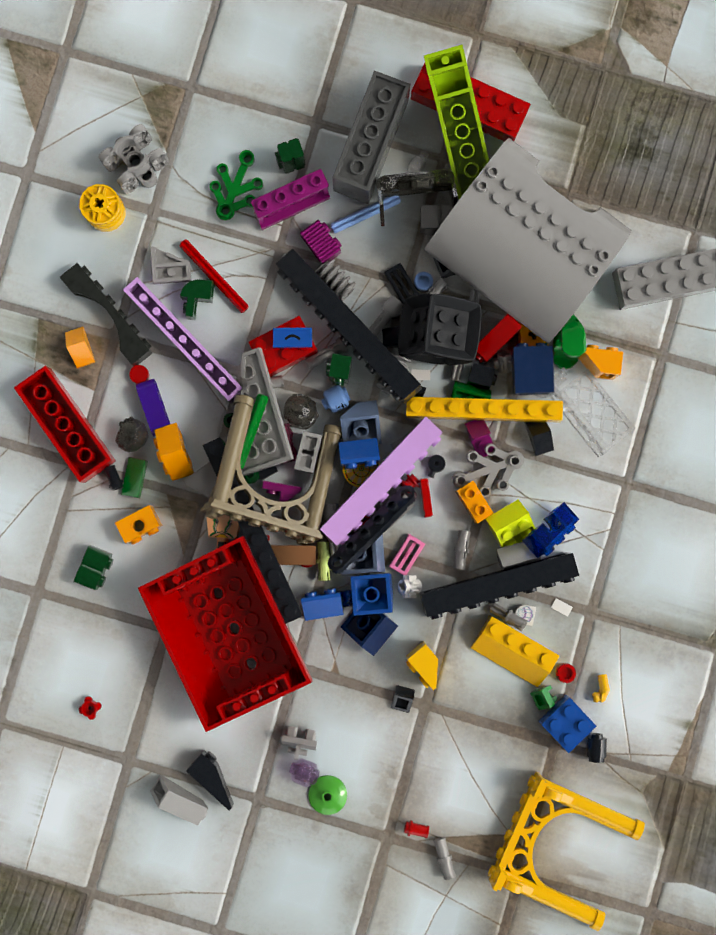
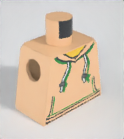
[206,515,240,549]

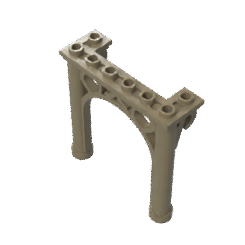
[200,395,342,546]

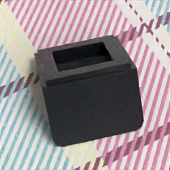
[391,685,415,713]

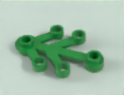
[210,150,263,220]

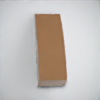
[271,545,316,565]

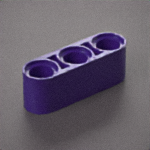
[136,379,170,437]

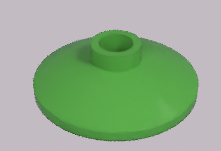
[309,775,347,815]

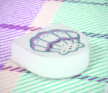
[515,605,536,626]

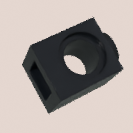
[467,363,497,390]

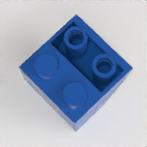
[339,438,380,470]
[301,588,344,621]

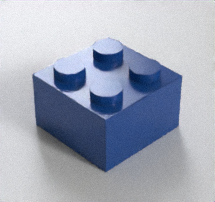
[538,694,597,753]

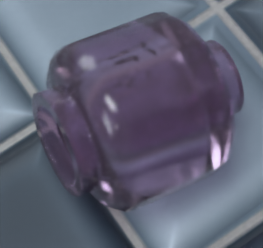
[289,758,320,787]

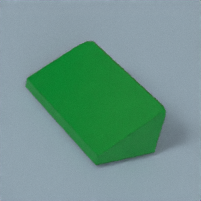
[451,381,492,399]
[121,457,148,498]

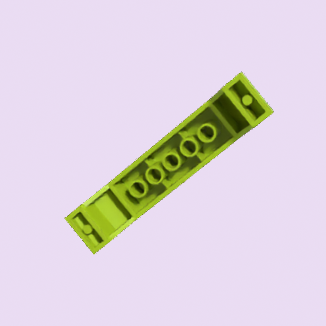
[424,45,489,199]

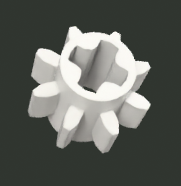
[398,575,422,598]

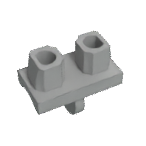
[281,726,317,760]

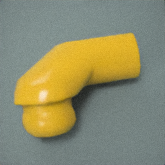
[592,674,610,703]

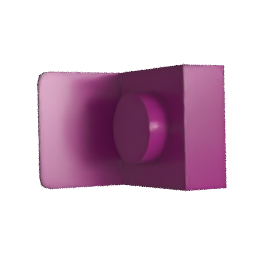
[464,420,494,457]
[262,481,302,502]

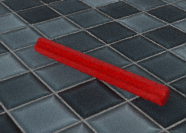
[180,239,249,313]

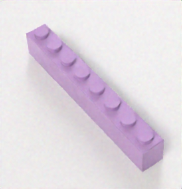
[123,277,242,403]
[319,417,443,546]

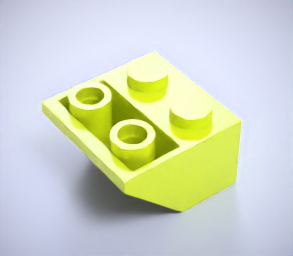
[486,499,539,548]

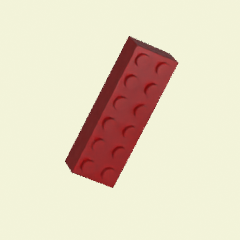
[410,63,531,142]
[14,365,116,483]

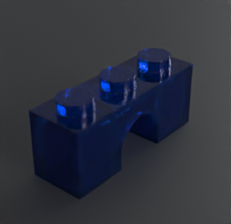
[522,502,579,558]

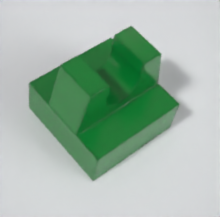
[530,685,557,710]

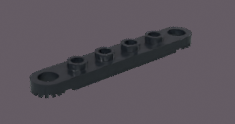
[328,485,417,574]

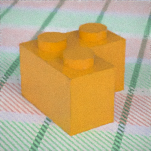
[153,423,194,481]

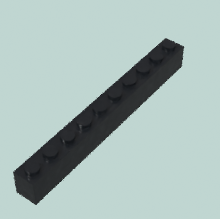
[276,249,422,404]
[202,437,303,624]

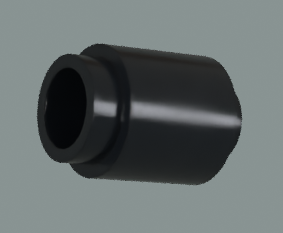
[587,733,607,763]

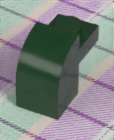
[180,279,215,320]

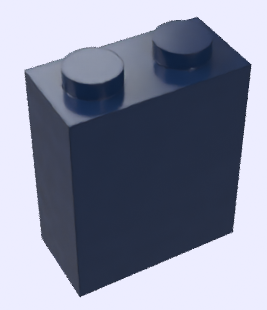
[511,343,554,396]

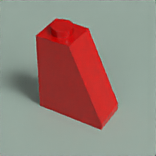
[475,314,522,364]

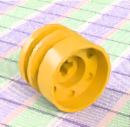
[79,184,126,232]

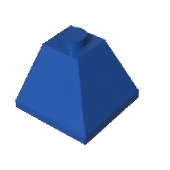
[350,573,393,616]

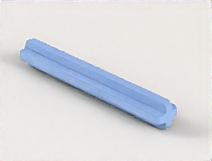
[331,193,401,233]

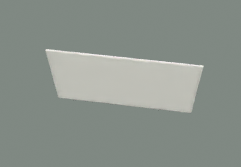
[411,369,430,380]
[551,598,573,617]

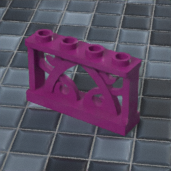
[251,169,330,230]

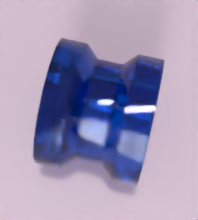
[341,590,353,607]

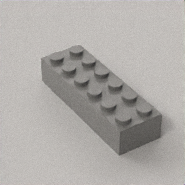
[612,249,716,310]

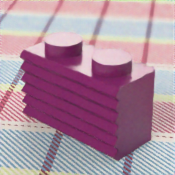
[300,220,342,265]

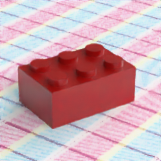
[249,315,318,377]

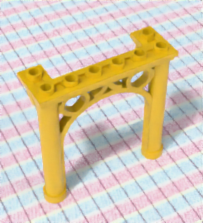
[488,772,645,931]

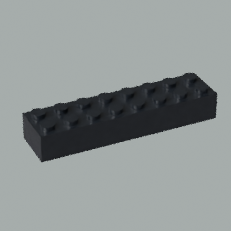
[419,552,579,620]

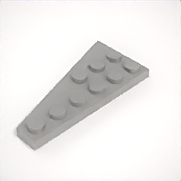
[241,347,294,476]

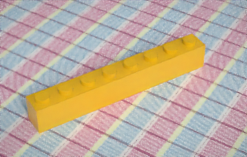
[406,397,563,423]

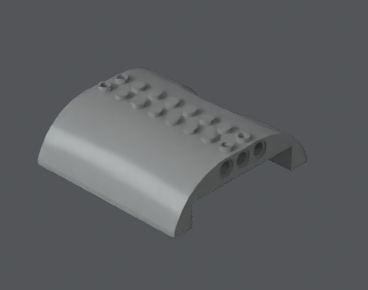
[424,138,631,344]

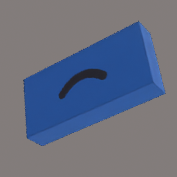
[273,327,312,348]

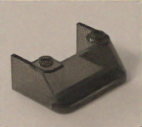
[376,169,458,226]

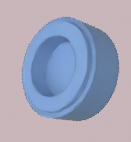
[414,272,433,292]

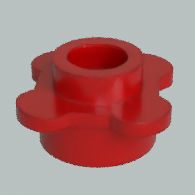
[79,696,102,720]

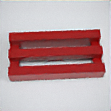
[419,478,433,518]

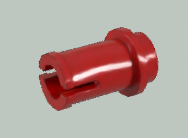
[404,820,429,838]

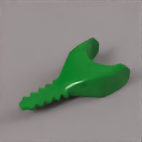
[553,314,586,369]

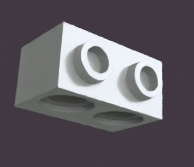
[294,431,322,474]

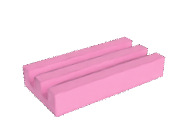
[389,534,425,575]

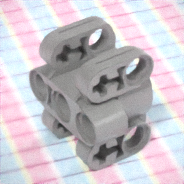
[99,124,169,194]

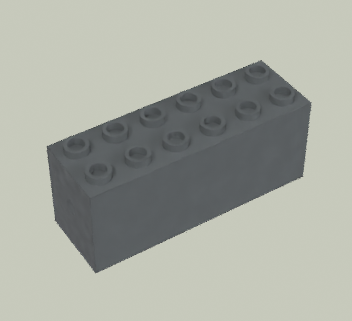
[332,70,411,204]

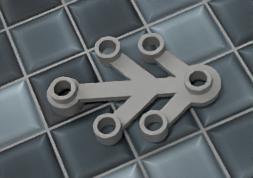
[452,443,524,498]

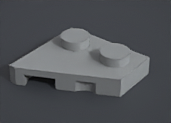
[150,246,192,284]

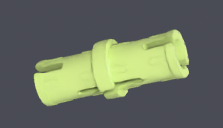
[316,542,331,581]

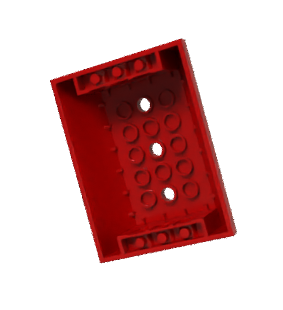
[138,536,313,732]

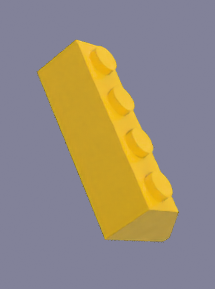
[471,615,559,687]

